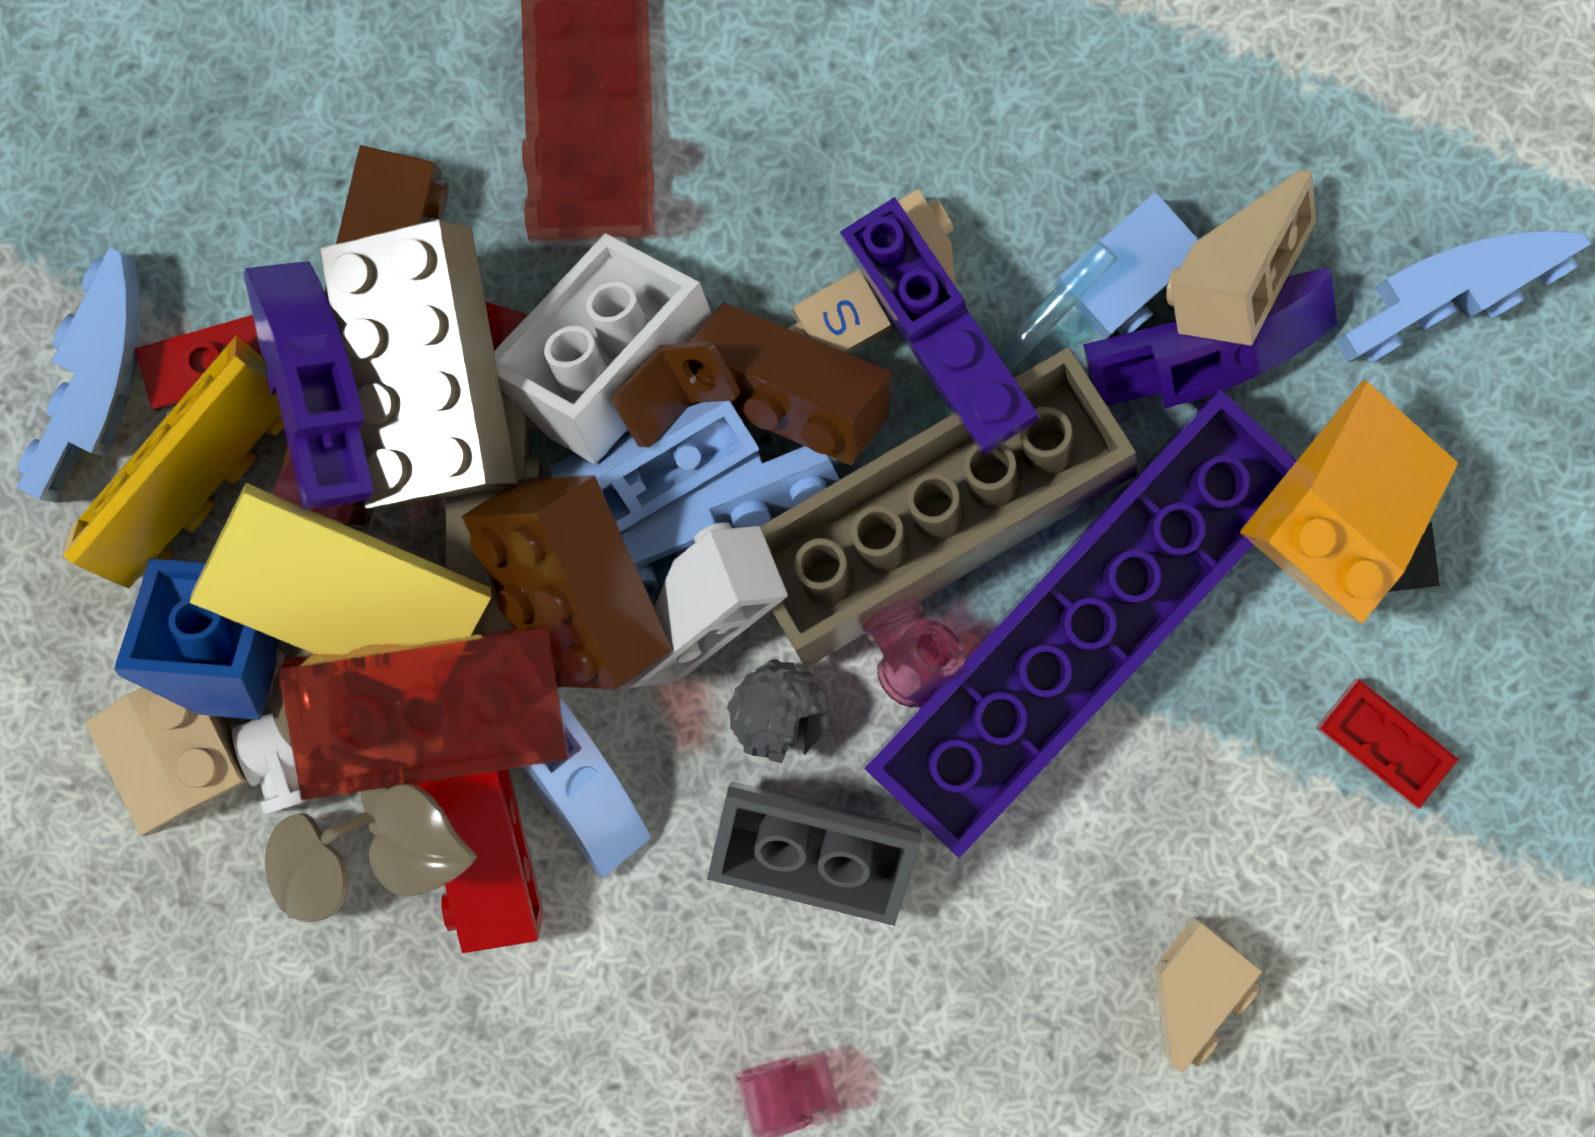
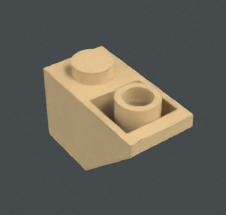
[1154,917,1263,1073]

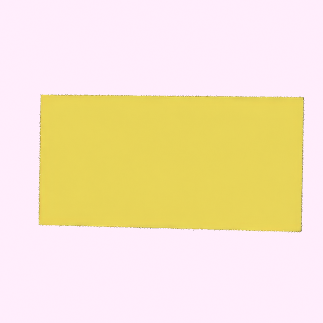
[190,483,491,703]

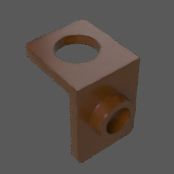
[612,341,740,448]

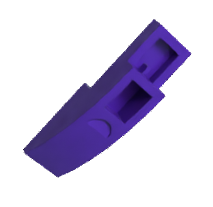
[840,197,1039,455]
[243,261,374,510]
[1083,267,1338,409]

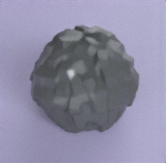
[727,659,832,763]

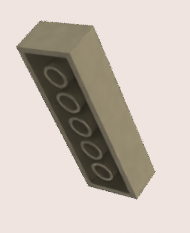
[760,347,1137,668]

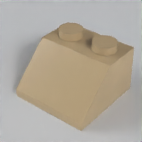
[84,687,248,836]

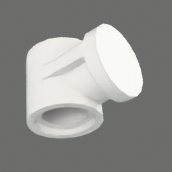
[232,713,324,814]

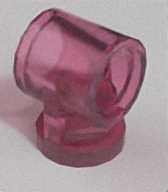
[862,596,965,708]
[735,1050,842,1137]

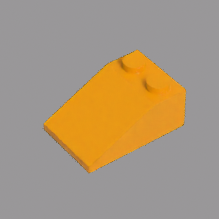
[1240,380,1458,624]

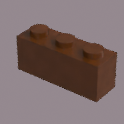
[688,302,892,466]

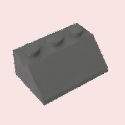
[707,781,922,926]

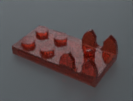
[521,0,657,243]
[278,624,569,801]

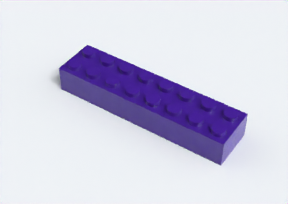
[862,390,1297,858]

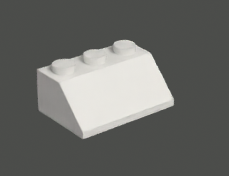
[494,233,712,465]

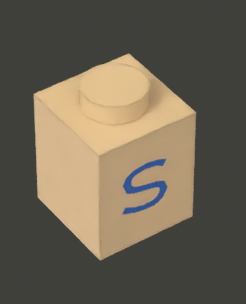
[788,269,891,354]

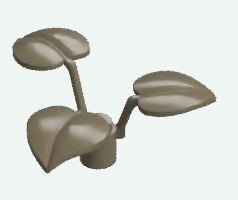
[265,646,477,922]

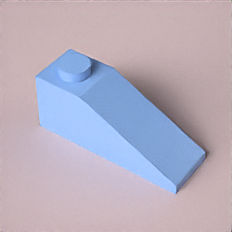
[549,401,759,533]

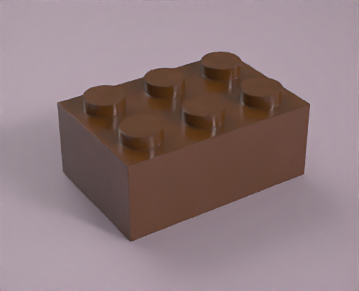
[461,475,672,689]

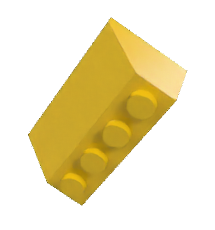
[62,336,284,589]

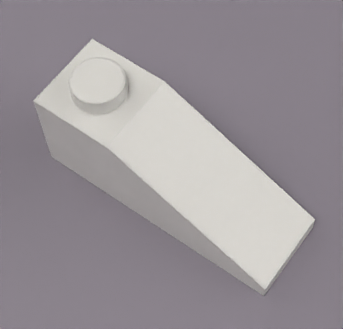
[628,522,788,688]

